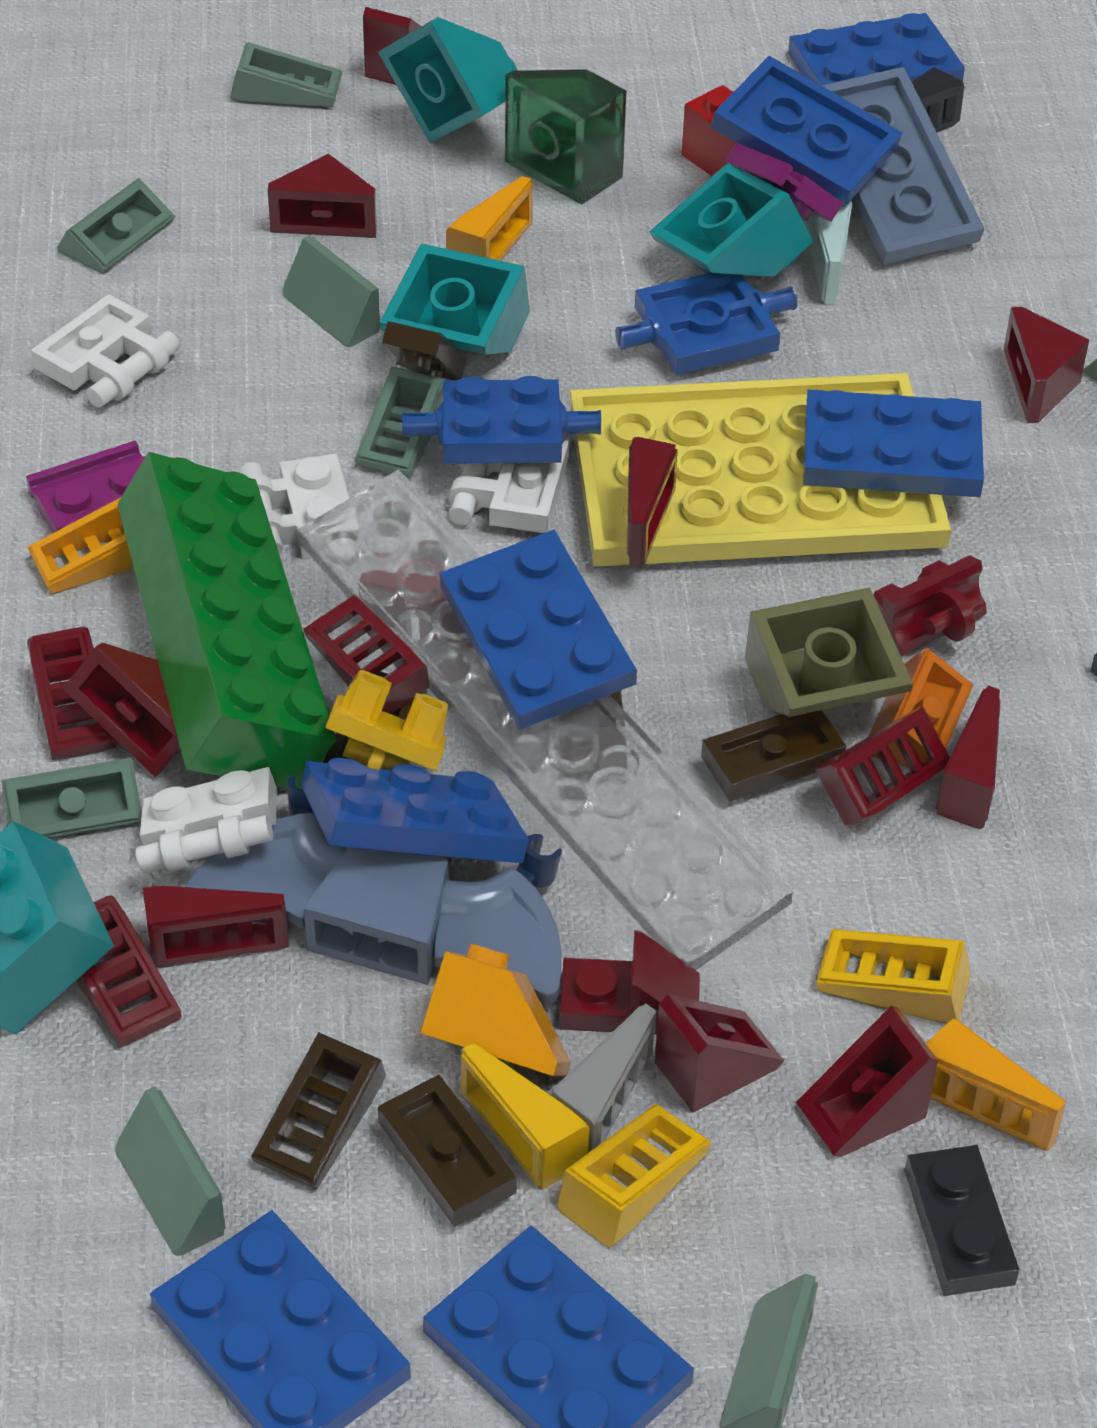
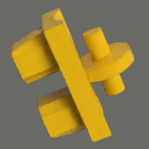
[325,670,448,771]

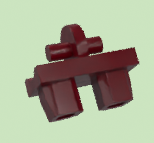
[873,555,987,656]

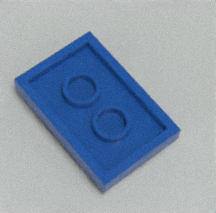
[788,13,965,85]
[710,56,903,207]
[803,389,984,497]
[439,529,637,730]
[301,758,529,864]
[150,1210,411,1428]
[423,1225,694,1428]

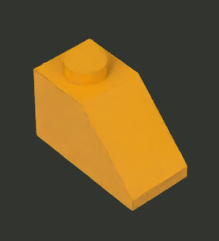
[420,943,571,1076]

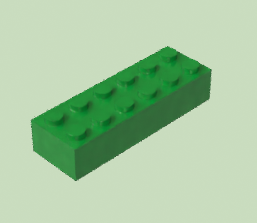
[117,452,337,789]

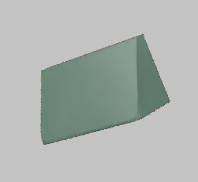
[57,178,176,274]
[283,235,380,347]
[1,758,142,839]
[116,1087,226,1256]
[720,1274,818,1428]

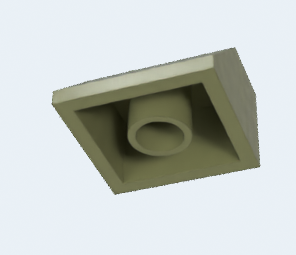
[745,587,913,717]

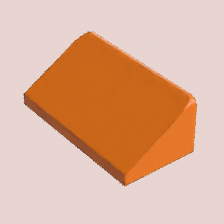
[868,647,973,768]

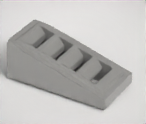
[552,1003,657,1153]

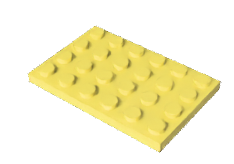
[569,373,951,567]

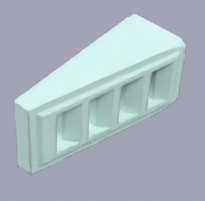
[806,201,852,305]

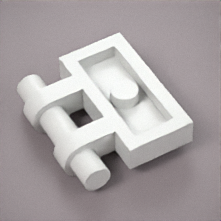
[30,294,180,408]
[448,437,570,533]
[239,453,361,559]
[136,767,277,873]

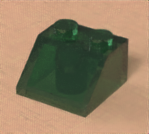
[505,69,627,205]

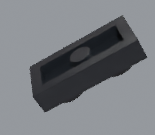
[904,1145,1020,1296]

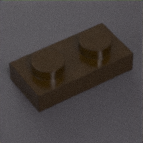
[382,321,467,380]
[701,710,847,802]
[378,1074,517,1227]

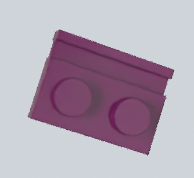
[725,143,843,222]
[26,440,146,533]

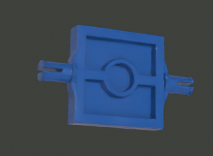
[615,273,798,375]
[402,376,601,464]

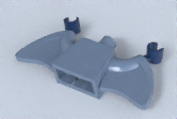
[186,776,562,1004]

